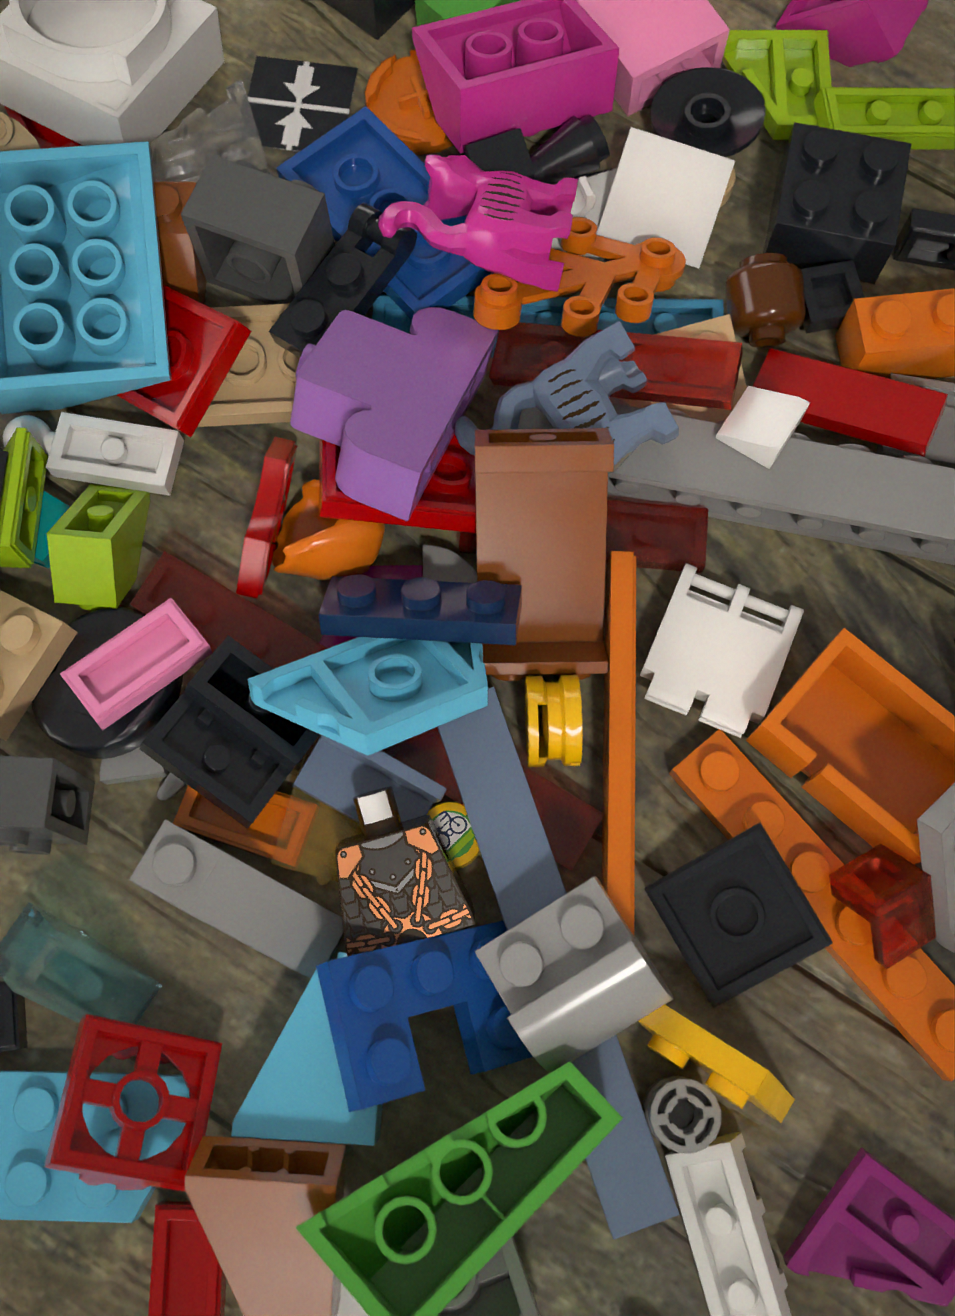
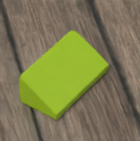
[0,427,48,568]

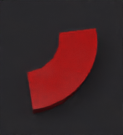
[236,437,298,599]

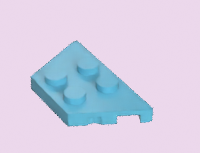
[248,637,488,756]
[0,1070,189,1223]

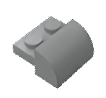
[474,876,674,1073]

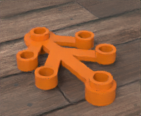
[473,217,686,337]

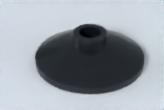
[650,67,765,157]

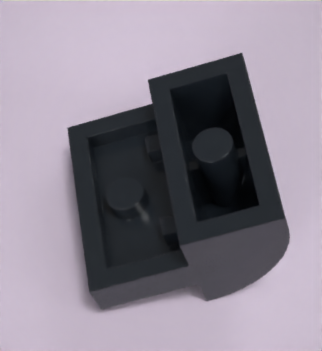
[140,635,319,829]

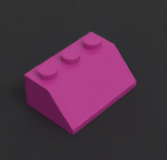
[412,0,619,153]
[775,0,929,67]

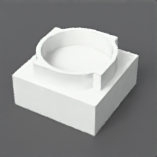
[0,0,224,147]

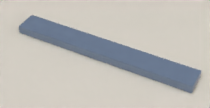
[437,687,680,1240]

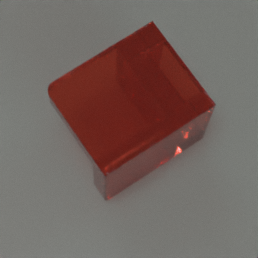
[829,843,936,969]

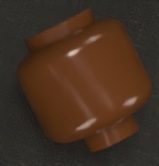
[726,253,805,348]

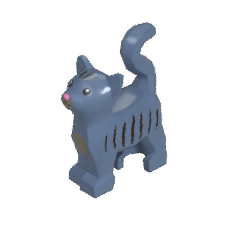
[455,321,679,474]

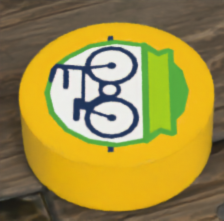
[427,802,480,869]

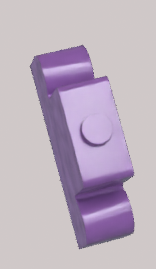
[290,307,498,521]

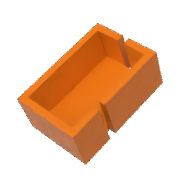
[745,628,955,869]

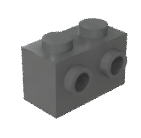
[0,756,95,855]

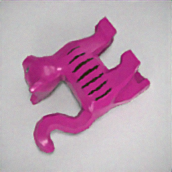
[378,155,578,292]

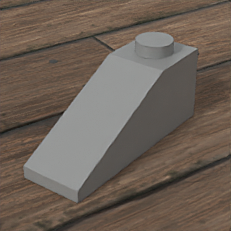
[129,819,344,978]

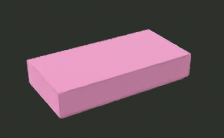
[60,598,212,730]

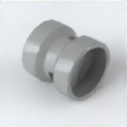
[642,1075,721,1154]

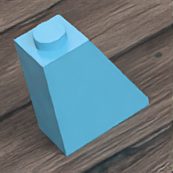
[231,952,383,1146]

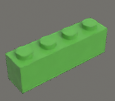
[295,1061,623,1316]

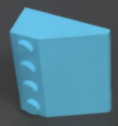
[0,141,171,414]

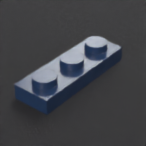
[319,574,522,645]

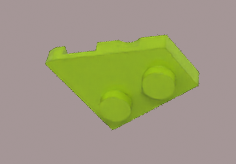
[722,30,832,140]

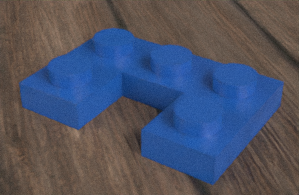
[316,921,533,1112]

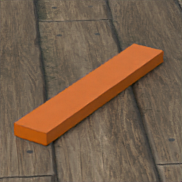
[602,551,636,936]

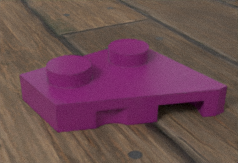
[783,1147,955,1307]

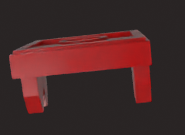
[44,1014,222,1192]

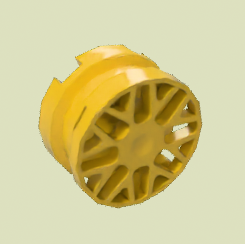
[525,675,583,767]

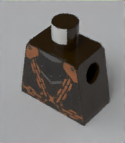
[335,787,475,957]

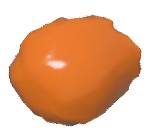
[272,479,385,581]

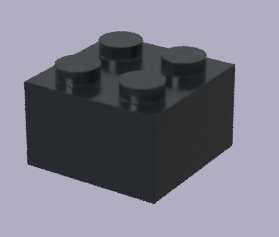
[763,122,911,284]

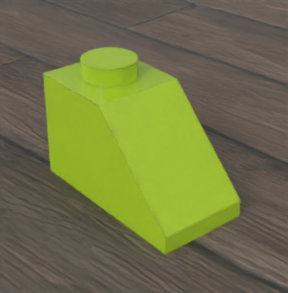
[47,484,150,611]

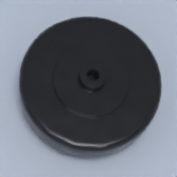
[31,607,183,759]

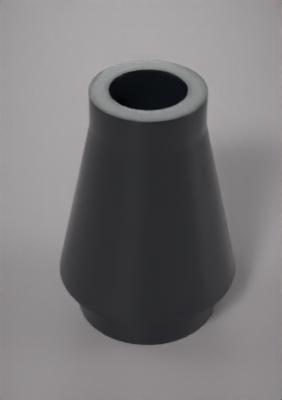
[530,114,610,184]

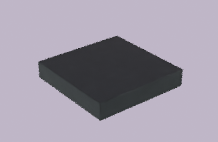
[644,821,833,1008]

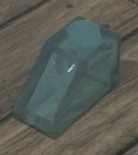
[0,902,162,1024]

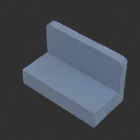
[292,735,447,824]

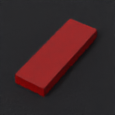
[752,348,948,457]

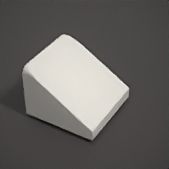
[715,386,810,469]

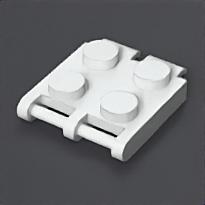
[640,563,804,738]

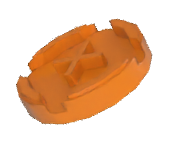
[365,50,454,155]

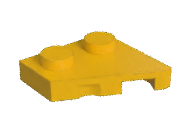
[638,1005,795,1123]

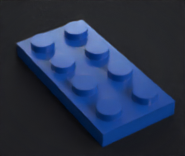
[276,106,495,320]

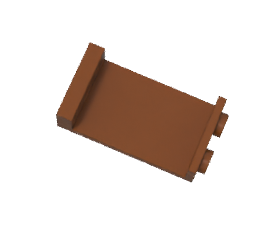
[475,428,614,681]

